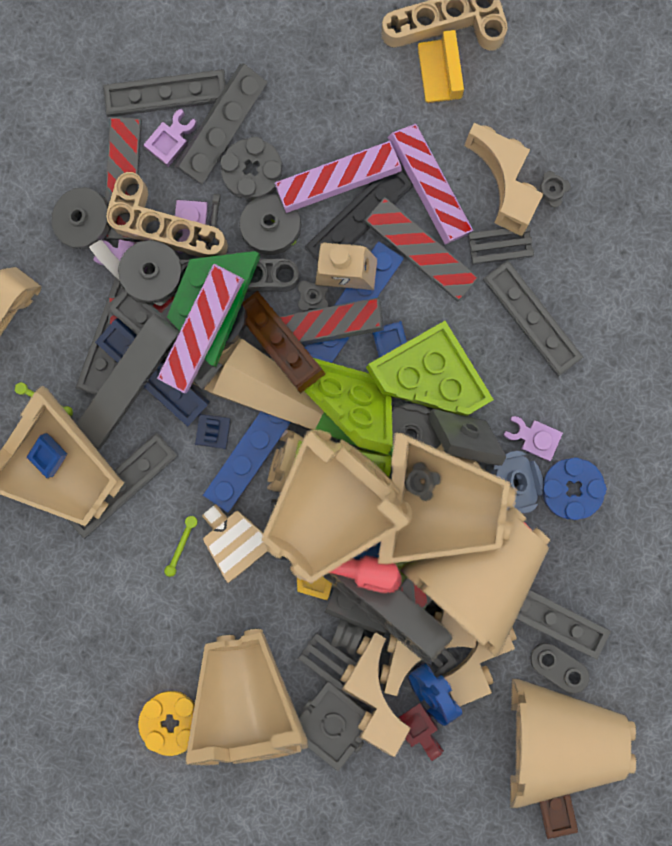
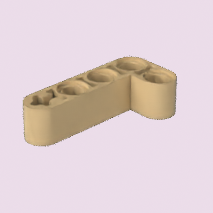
[382,0,508,51]
[106,172,228,258]
[0,267,41,336]

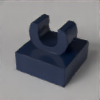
[195,414,231,449]

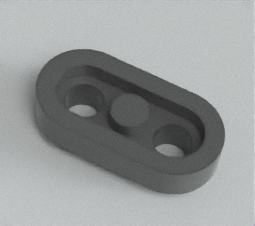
[530,643,589,693]

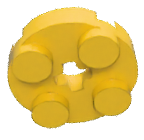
[138,691,195,756]

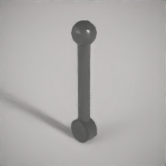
[207,193,221,250]

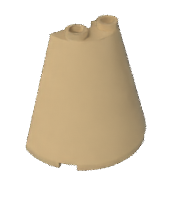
[0,386,124,526]
[261,430,412,583]
[378,433,516,564]
[400,507,550,657]
[186,629,308,765]
[510,679,636,808]

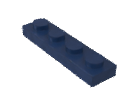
[95,318,210,427]

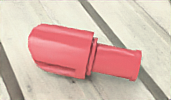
[329,555,401,593]

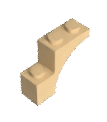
[464,123,543,236]
[379,608,477,696]
[442,627,517,706]
[340,632,411,757]

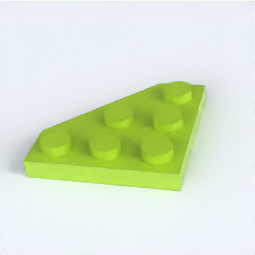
[366,321,494,416]
[304,358,393,454]

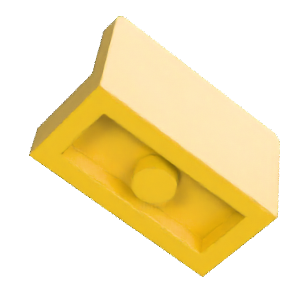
[418,30,464,103]

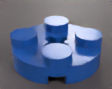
[543,457,607,520]
[408,663,462,726]

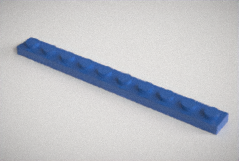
[203,241,404,513]

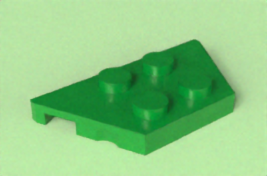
[167,251,260,368]

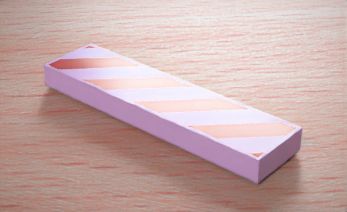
[388,124,473,245]
[275,141,402,213]
[157,264,244,393]

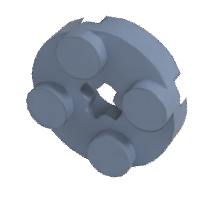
[486,451,544,514]

